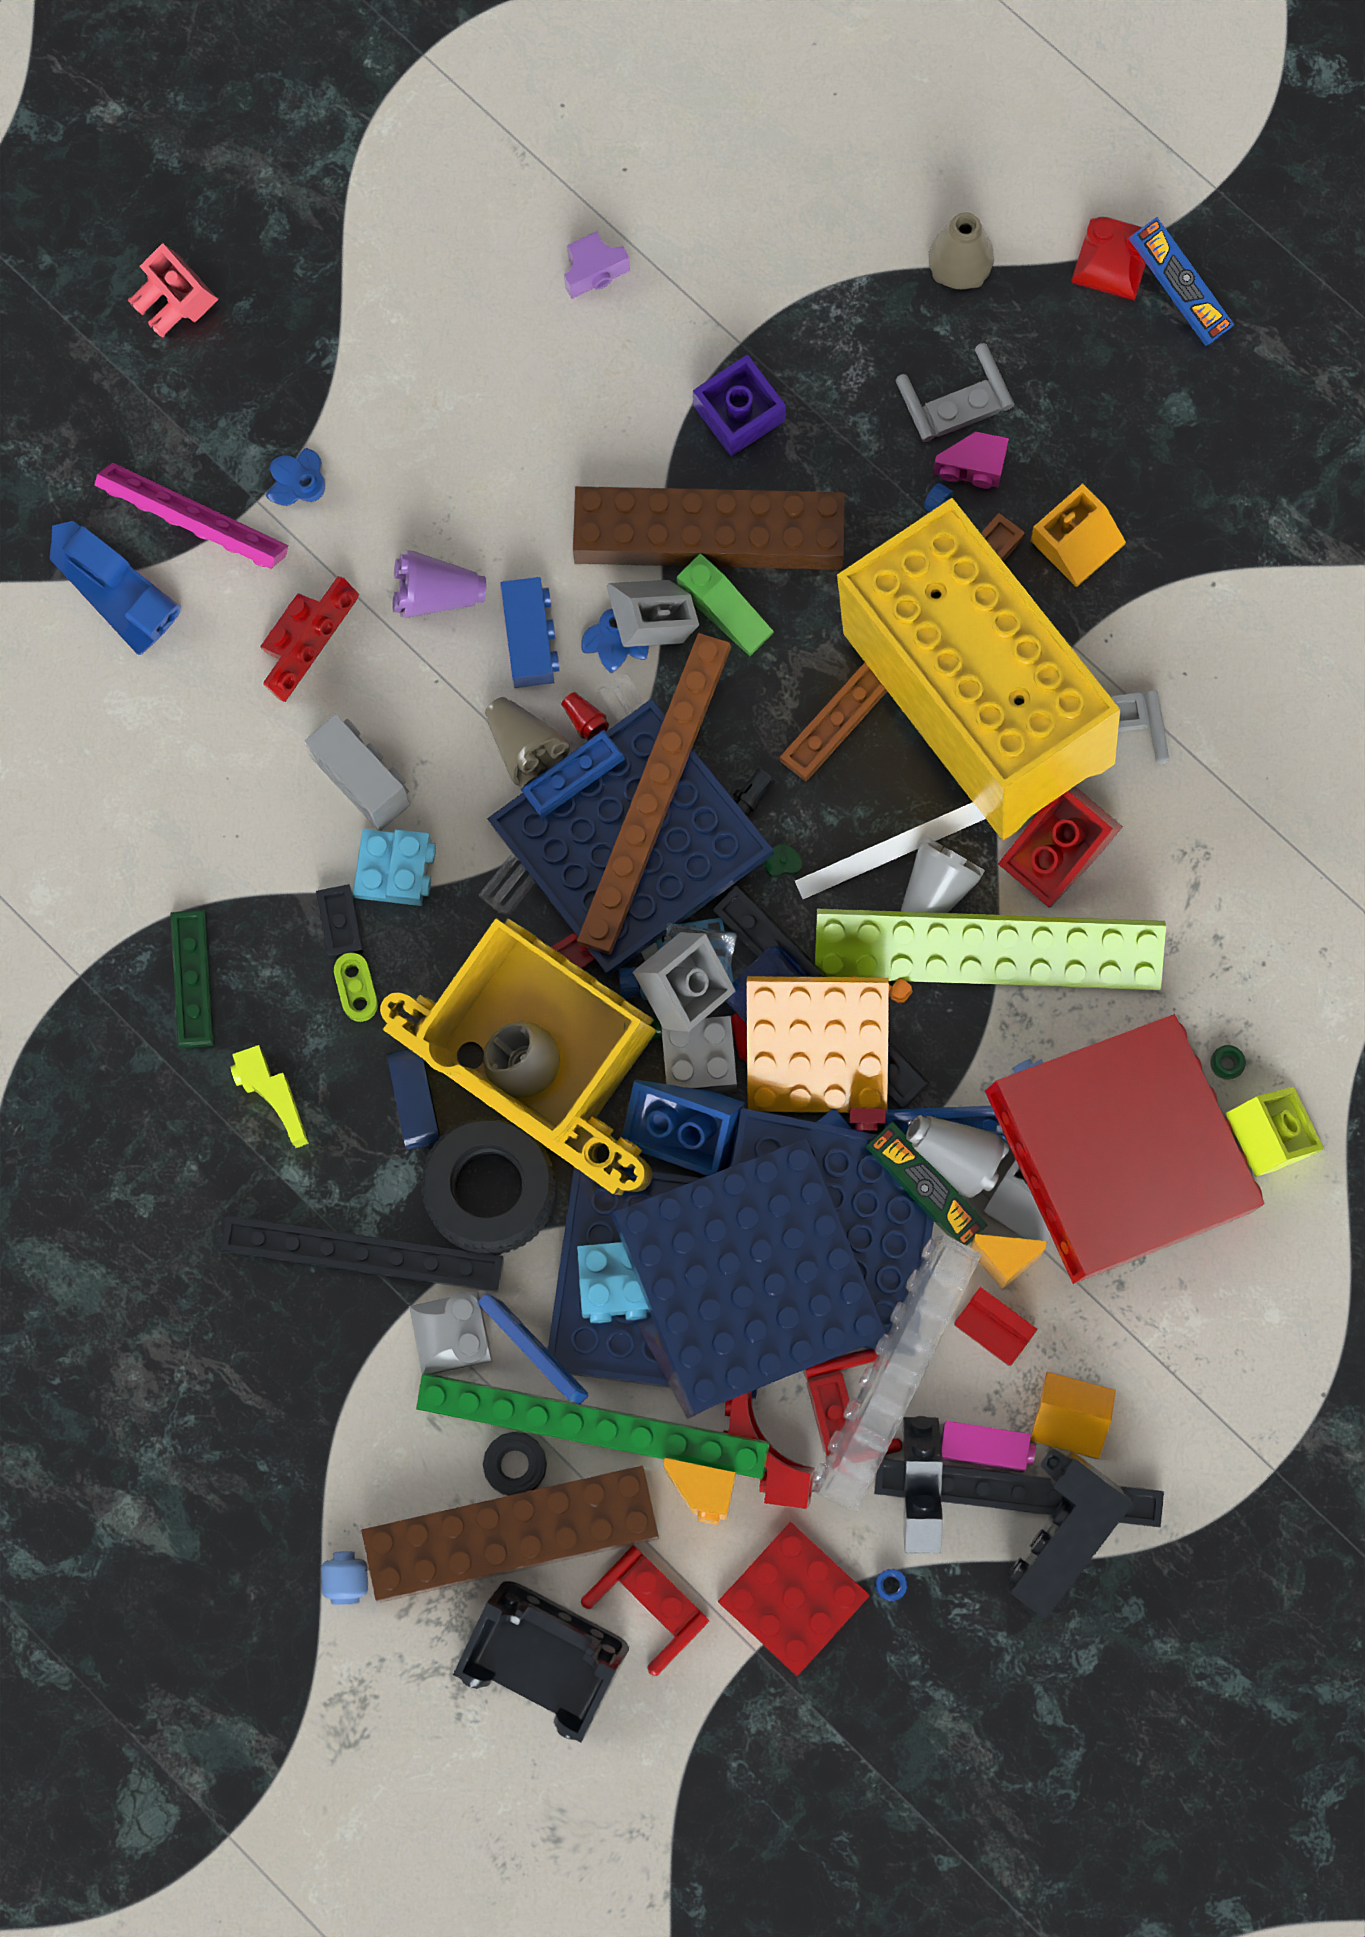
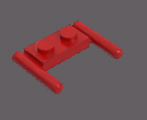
[803,1349,903,1469]
[581,1545,710,1676]

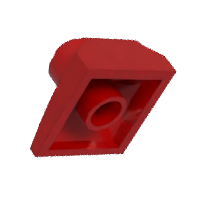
[1071,217,1146,301]

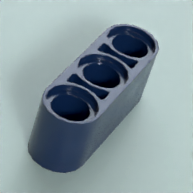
[387,1049,440,1150]

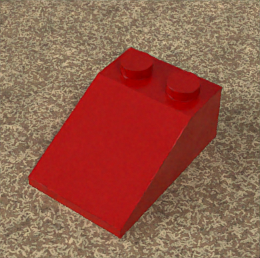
[998,786,1123,908]

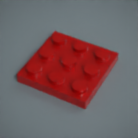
[717,1522,870,1676]

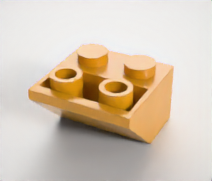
[1030,483,1126,588]

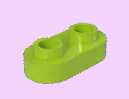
[334,953,378,1022]

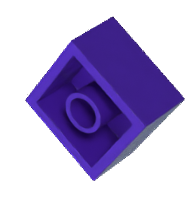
[693,354,786,457]

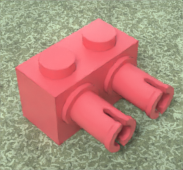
[128,243,218,338]

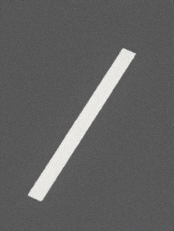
[795,802,986,899]

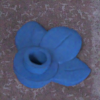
[266,448,325,506]
[582,608,649,673]

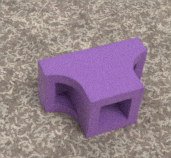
[564,231,630,299]

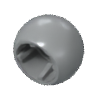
[483,1022,560,1098]

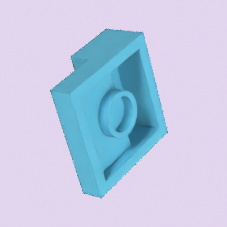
[353,829,436,906]
[577,1242,650,1323]

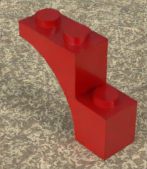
[723,1391,815,1509]

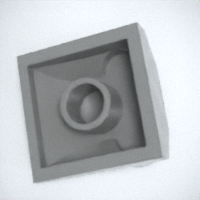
[409,1291,492,1374]

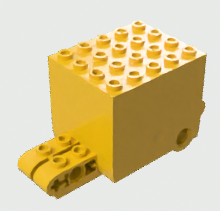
[380,918,657,1195]

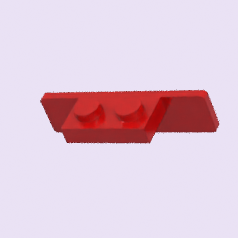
[260,576,359,702]

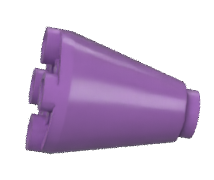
[392,550,486,618]

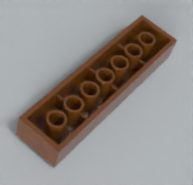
[573,486,845,570]
[361,1465,659,1603]

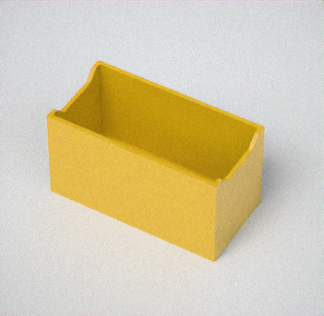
[837,498,1120,841]

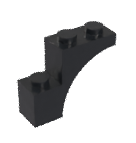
[902,1416,943,1553]

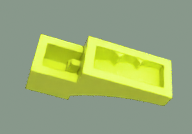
[230,1045,309,1148]

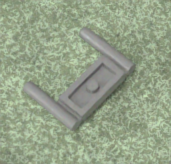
[896,343,1015,442]
[1110,690,1169,764]

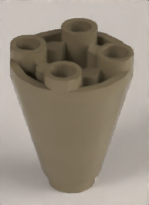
[928,212,994,289]
[485,697,570,789]

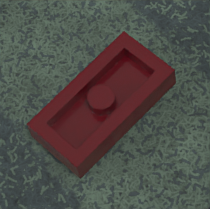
[848,1108,886,1131]

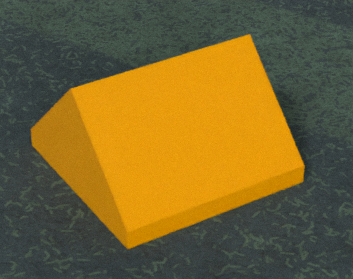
[970,1234,1047,1289]
[1030,1372,1116,1460]

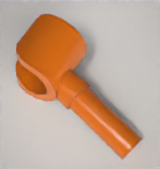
[888,978,913,1004]

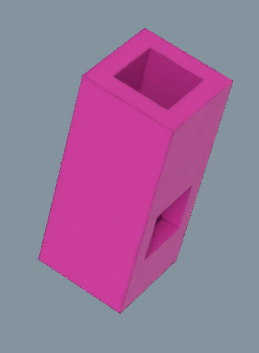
[941,1421,1036,1473]

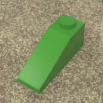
[677,553,773,656]

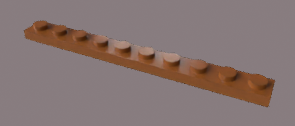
[780,513,1025,782]
[577,633,731,955]

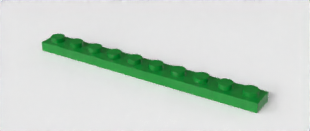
[416,1373,770,1479]

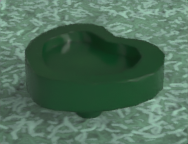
[766,844,802,878]

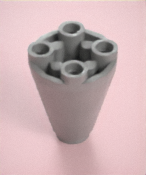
[901,836,985,913]
[906,1115,1010,1198]

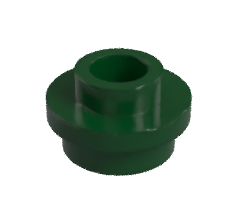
[1210,1045,1246,1080]

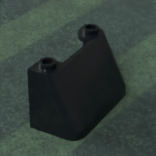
[453,1581,629,1743]

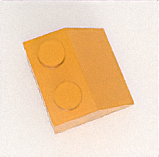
[663,1458,736,1525]

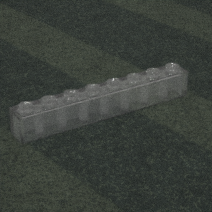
[812,1235,982,1512]

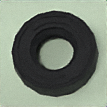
[482,1432,547,1496]

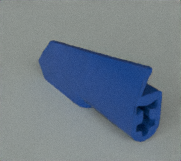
[49,521,181,655]

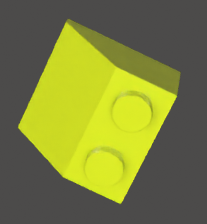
[1225,1086,1324,1177]

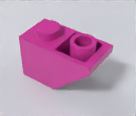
[933,432,1009,489]

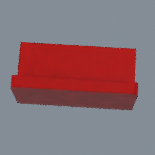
[954,1287,1038,1366]

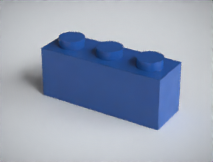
[500,577,560,688]

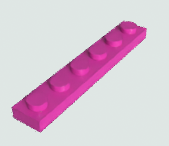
[95,463,289,569]

